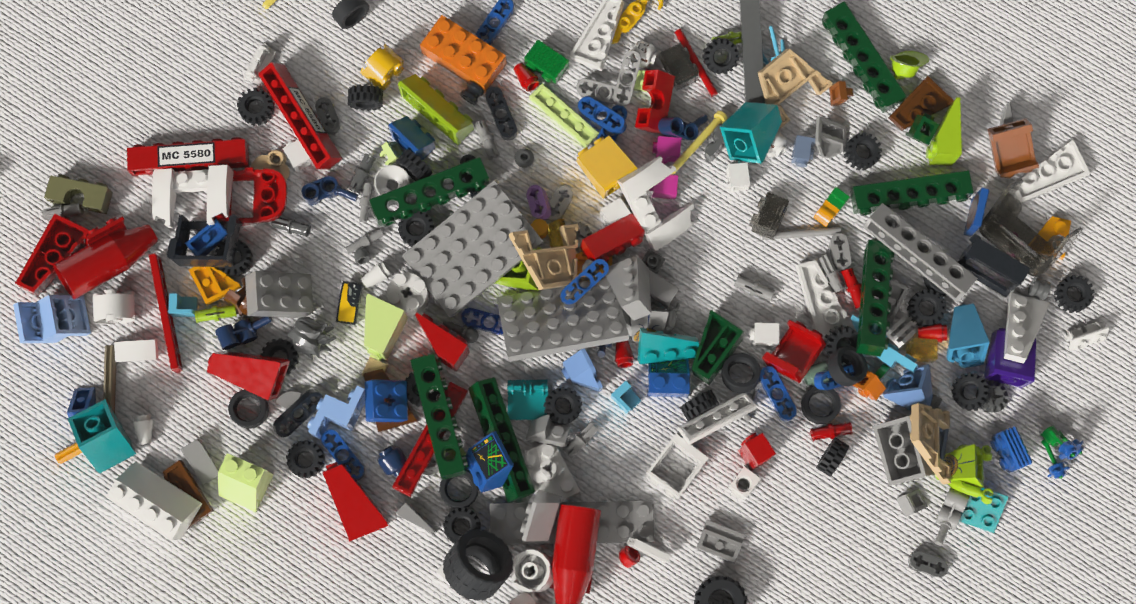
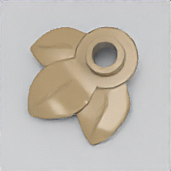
[251,150,290,181]

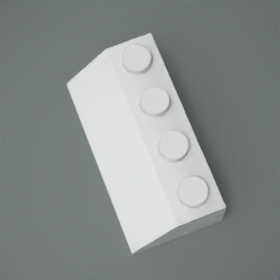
[106,461,202,540]

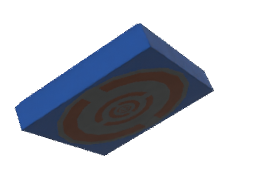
[963,188,989,237]

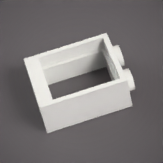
[646,434,708,499]

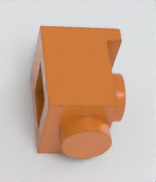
[852,371,886,400]

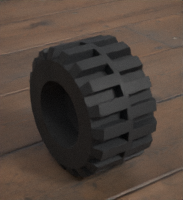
[694,576,748,604]

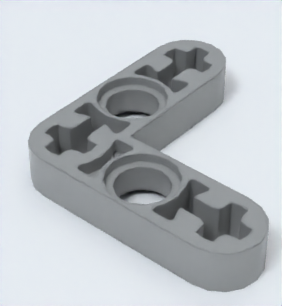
[576,50,641,106]

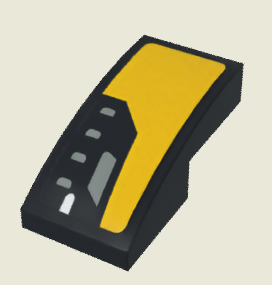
[336,281,363,325]

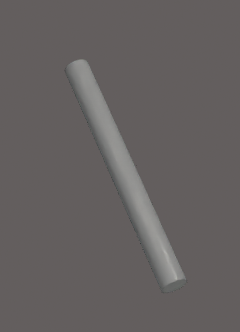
[762,227,841,240]

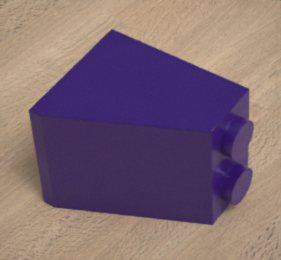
[983,328,1036,388]

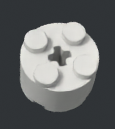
[387,273,429,317]
[93,290,135,325]
[510,549,553,593]

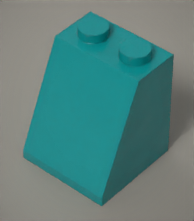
[720,102,782,163]
[68,399,136,474]

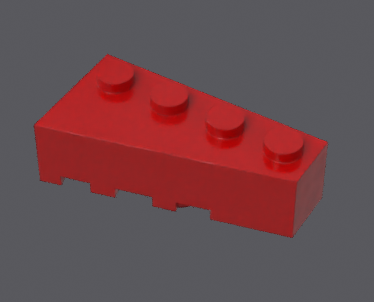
[15,213,90,296]

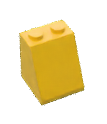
[576,136,637,199]

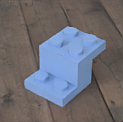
[13,295,91,343]
[307,386,365,440]

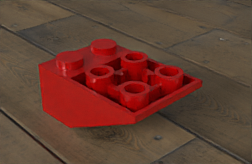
[415,313,470,372]

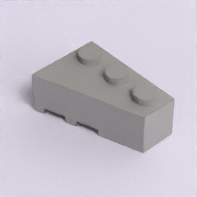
[606,255,651,321]

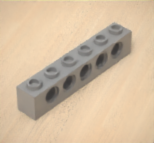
[863,203,978,302]

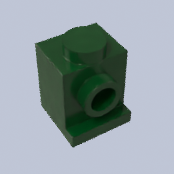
[906,113,940,145]

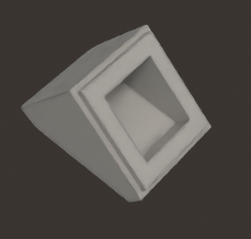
[897,488,928,517]

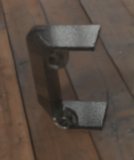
[979,179,1083,277]

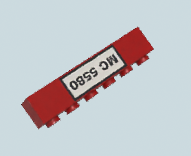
[258,62,343,170]
[127,137,250,176]

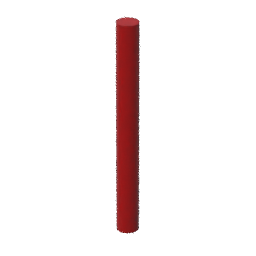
[674,29,718,97]

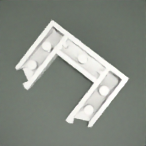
[617,156,694,251]
[152,165,234,228]

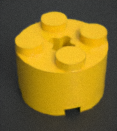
[360,44,404,90]

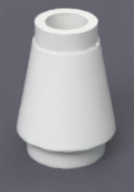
[361,262,392,288]
[132,415,153,445]

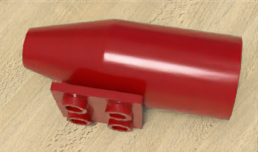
[53,216,158,300]
[549,505,601,604]

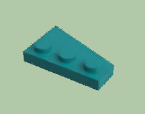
[638,328,699,364]

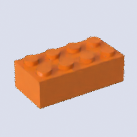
[420,15,507,93]

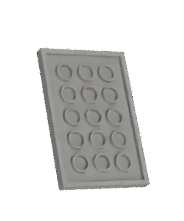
[402,180,544,318]
[496,277,629,362]

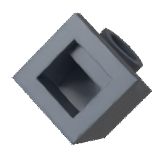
[791,135,815,167]

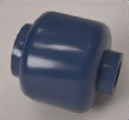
[377,445,407,477]

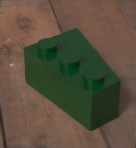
[692,310,744,386]

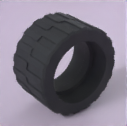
[443,529,514,601]

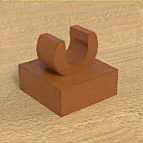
[829,81,854,106]

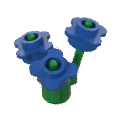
[1041,426,1084,479]

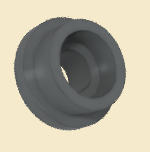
[515,148,534,168]

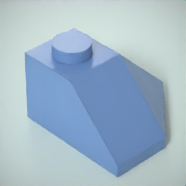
[561,348,603,392]
[883,364,933,411]

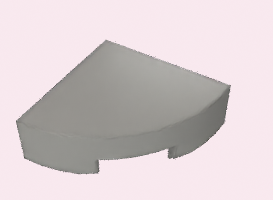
[274,391,303,409]

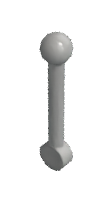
[744,381,762,421]

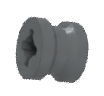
[1028,277,1051,301]

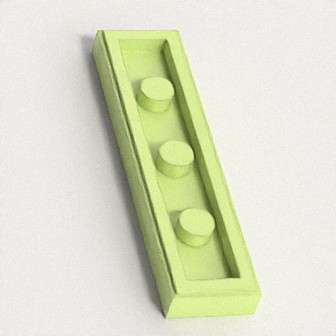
[529,83,599,148]

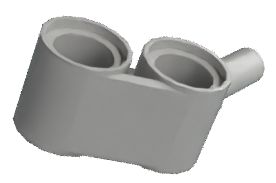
[934,487,970,546]

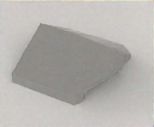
[815,116,847,158]

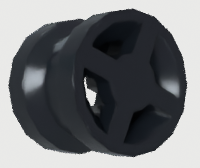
[460,81,484,105]

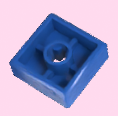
[365,380,408,422]
[990,426,1032,473]

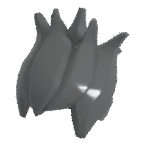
[287,317,336,360]

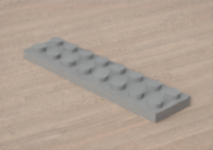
[490,501,654,545]

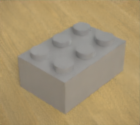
[245,271,314,318]
[873,416,935,486]

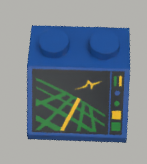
[647,359,690,397]
[465,431,514,493]

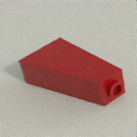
[206,351,290,401]
[322,462,389,541]

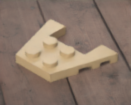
[758,49,833,130]
[509,223,579,290]
[910,403,951,485]

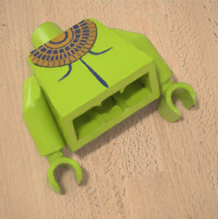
[935,444,994,504]

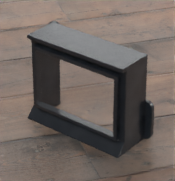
[167,214,243,267]
[958,234,1031,297]

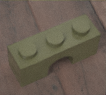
[44,174,113,215]

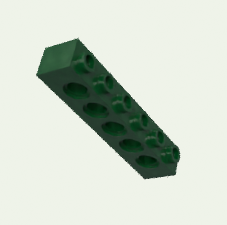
[822,1,906,113]
[369,157,489,227]
[850,170,974,216]
[856,239,895,357]
[410,353,468,480]
[468,377,535,503]

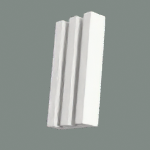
[886,316,918,348]
[627,537,671,563]

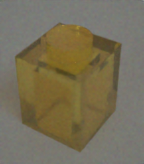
[906,338,938,363]

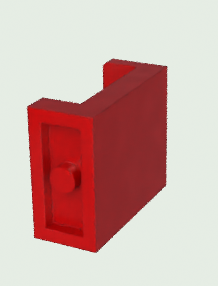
[762,320,826,383]

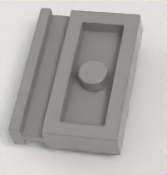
[696,520,745,563]

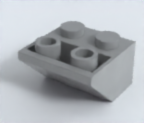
[520,489,562,541]

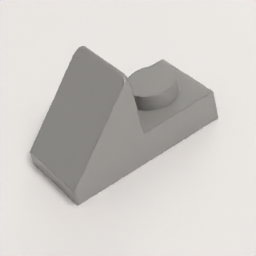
[526,415,570,448]

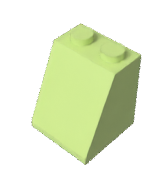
[364,294,408,361]
[218,453,274,512]

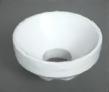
[374,165,410,195]

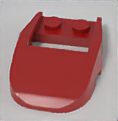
[214,167,287,226]

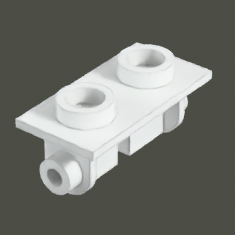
[243,43,276,86]
[1064,322,1109,351]

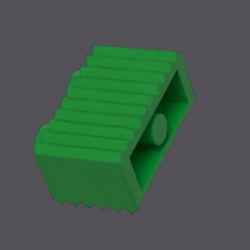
[524,40,569,84]

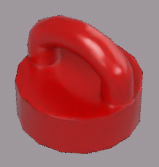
[619,546,640,568]

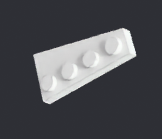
[569,0,625,71]
[1010,140,1091,205]
[795,260,856,340]
[1004,293,1050,364]

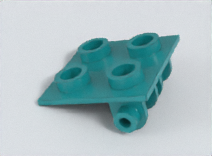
[507,379,548,420]
[959,488,1009,533]

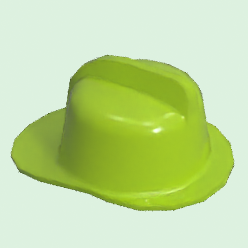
[890,51,929,80]

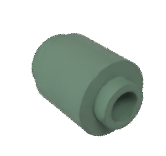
[803,361,829,386]

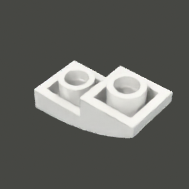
[114,339,159,362]

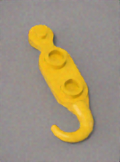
[611,0,664,44]

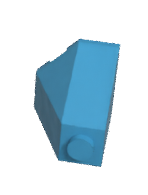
[946,304,989,368]

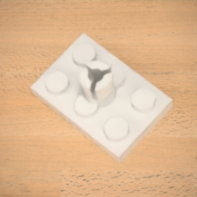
[522,443,580,503]

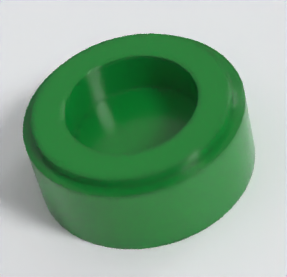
[875,364,890,381]

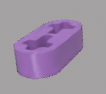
[526,185,551,220]

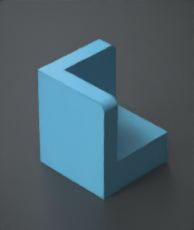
[168,293,198,317]
[611,381,641,414]

